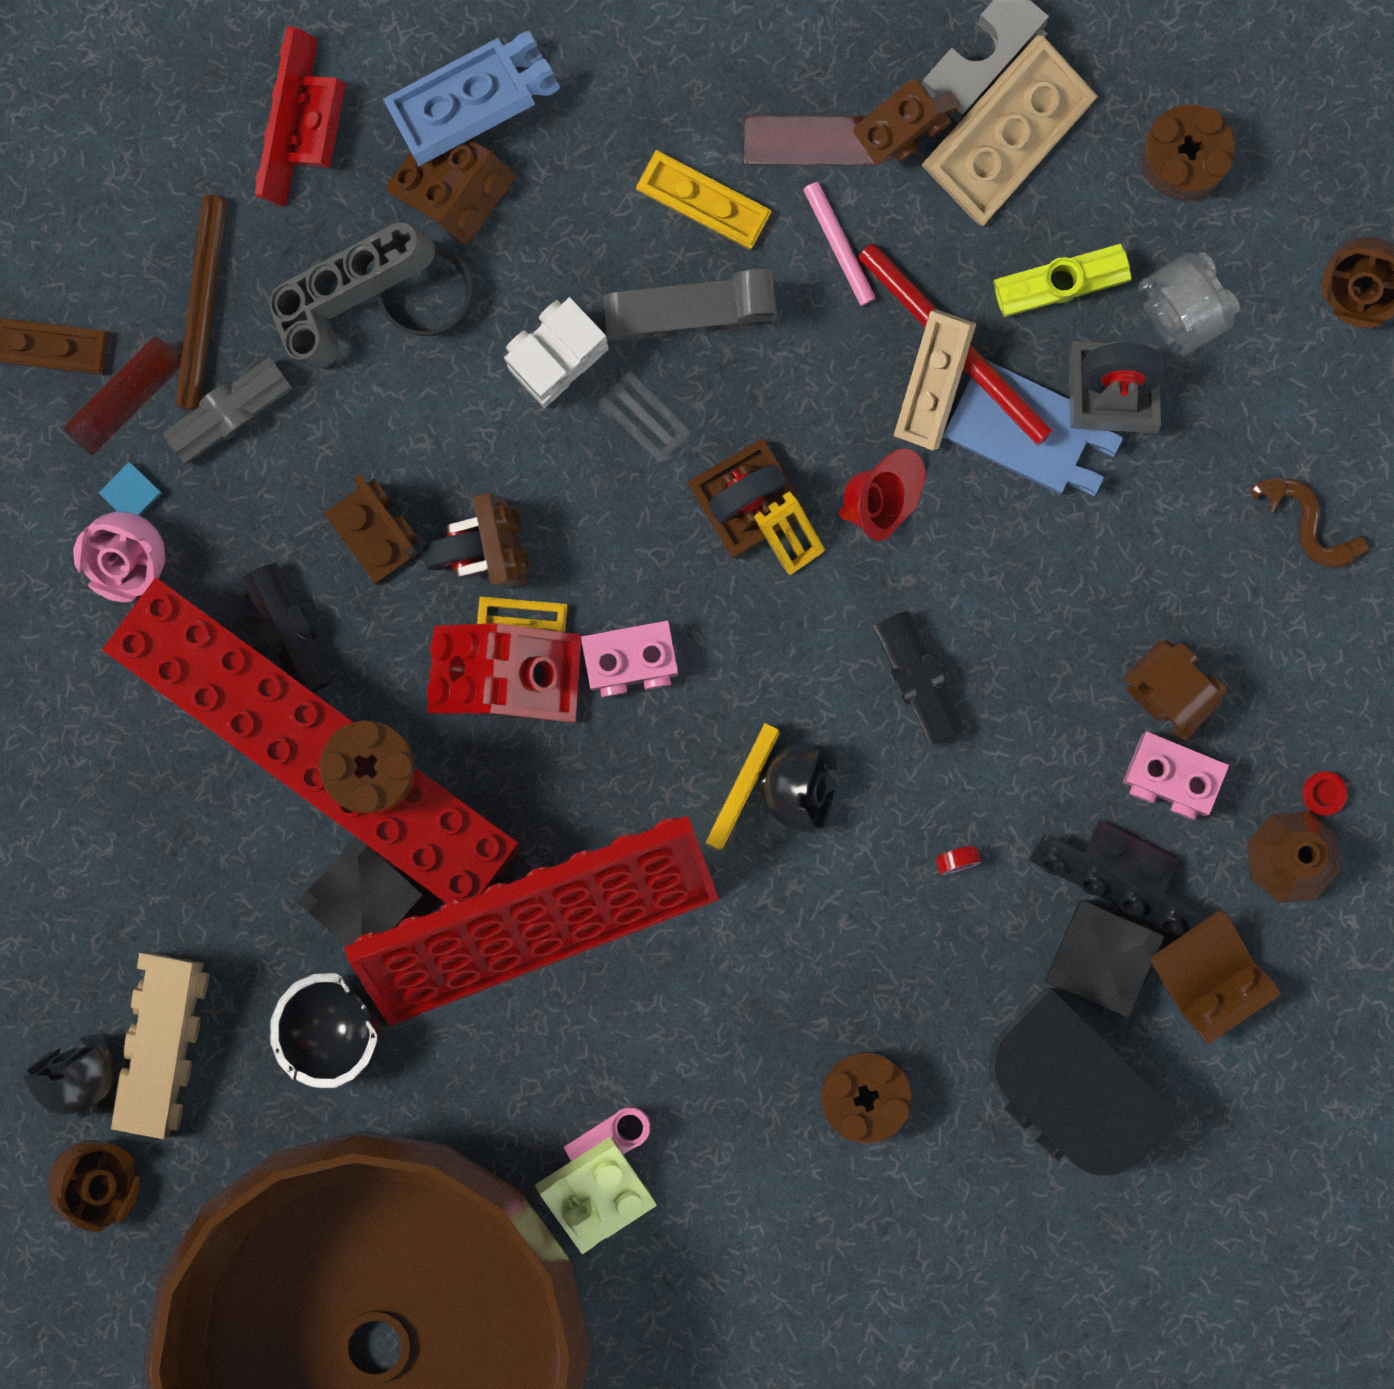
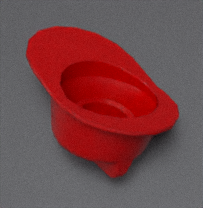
[838,448,926,541]

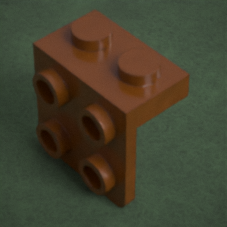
[386,139,516,247]

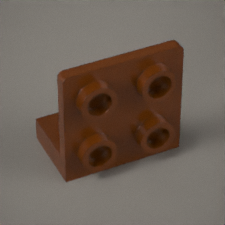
[324,474,419,585]
[1150,910,1281,1045]

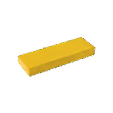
[635,150,772,250]
[706,723,780,851]

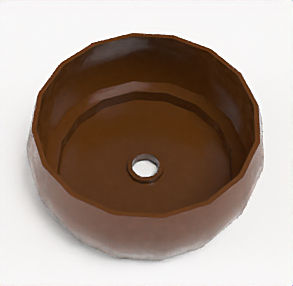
[143,1131,591,1389]

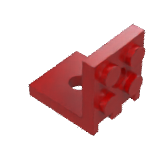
[427,623,582,723]

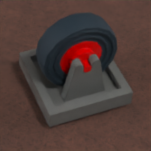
[1069,341,1163,433]

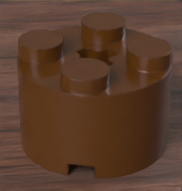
[1141,104,1235,201]
[1121,639,1228,741]
[319,720,415,814]
[820,1052,911,1143]

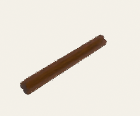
[176,195,227,410]

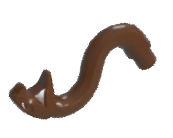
[1250,477,1369,568]

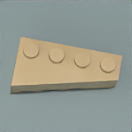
[111,953,209,1139]

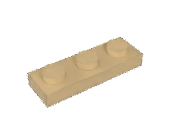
[894,309,976,450]

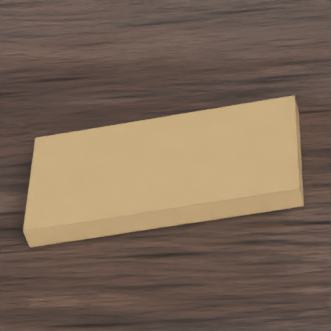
[922,35,1098,226]

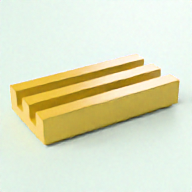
[753,491,825,576]
[477,597,568,632]

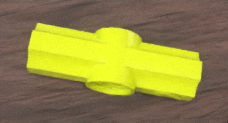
[993,244,1131,317]

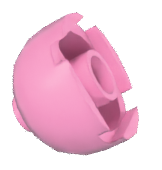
[73,511,165,603]

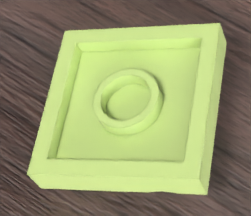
[535,1136,657,1254]

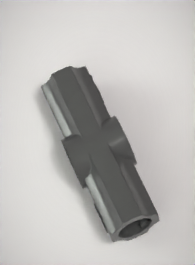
[162,357,292,465]

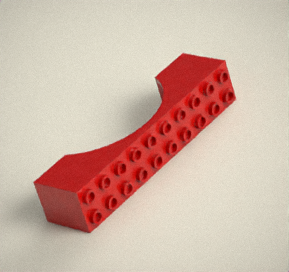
[102,577,523,903]

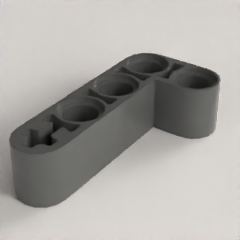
[269,222,436,369]
[602,269,777,342]

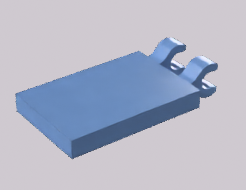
[383,31,560,166]
[942,359,1123,496]

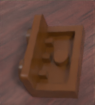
[853,78,960,165]

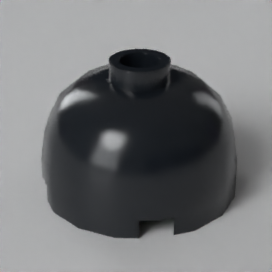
[759,743,837,833]
[23,1034,116,1118]

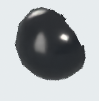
[270,973,381,1088]

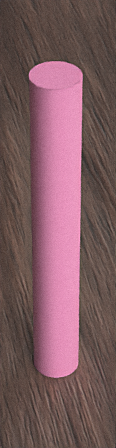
[803,182,876,306]

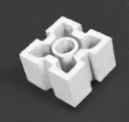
[504,297,609,409]

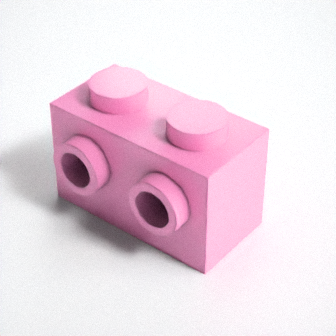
[581,621,678,698]
[1122,731,1229,820]

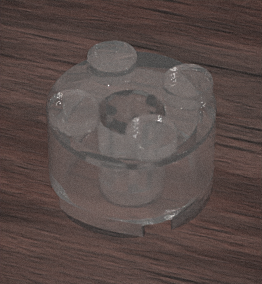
[1139,252,1240,356]

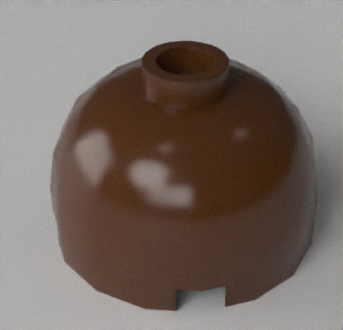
[1322,237,1394,328]
[47,1140,140,1232]

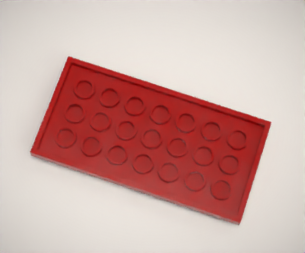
[344,815,719,1026]

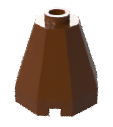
[1247,811,1340,903]

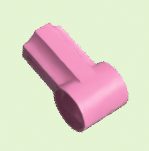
[563,1106,651,1161]

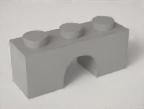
[922,0,1049,122]

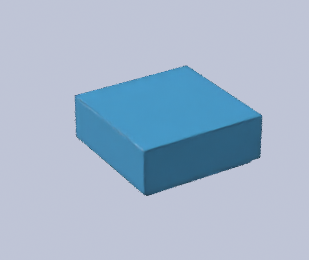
[99,462,162,516]

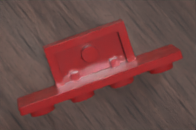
[255,26,346,207]

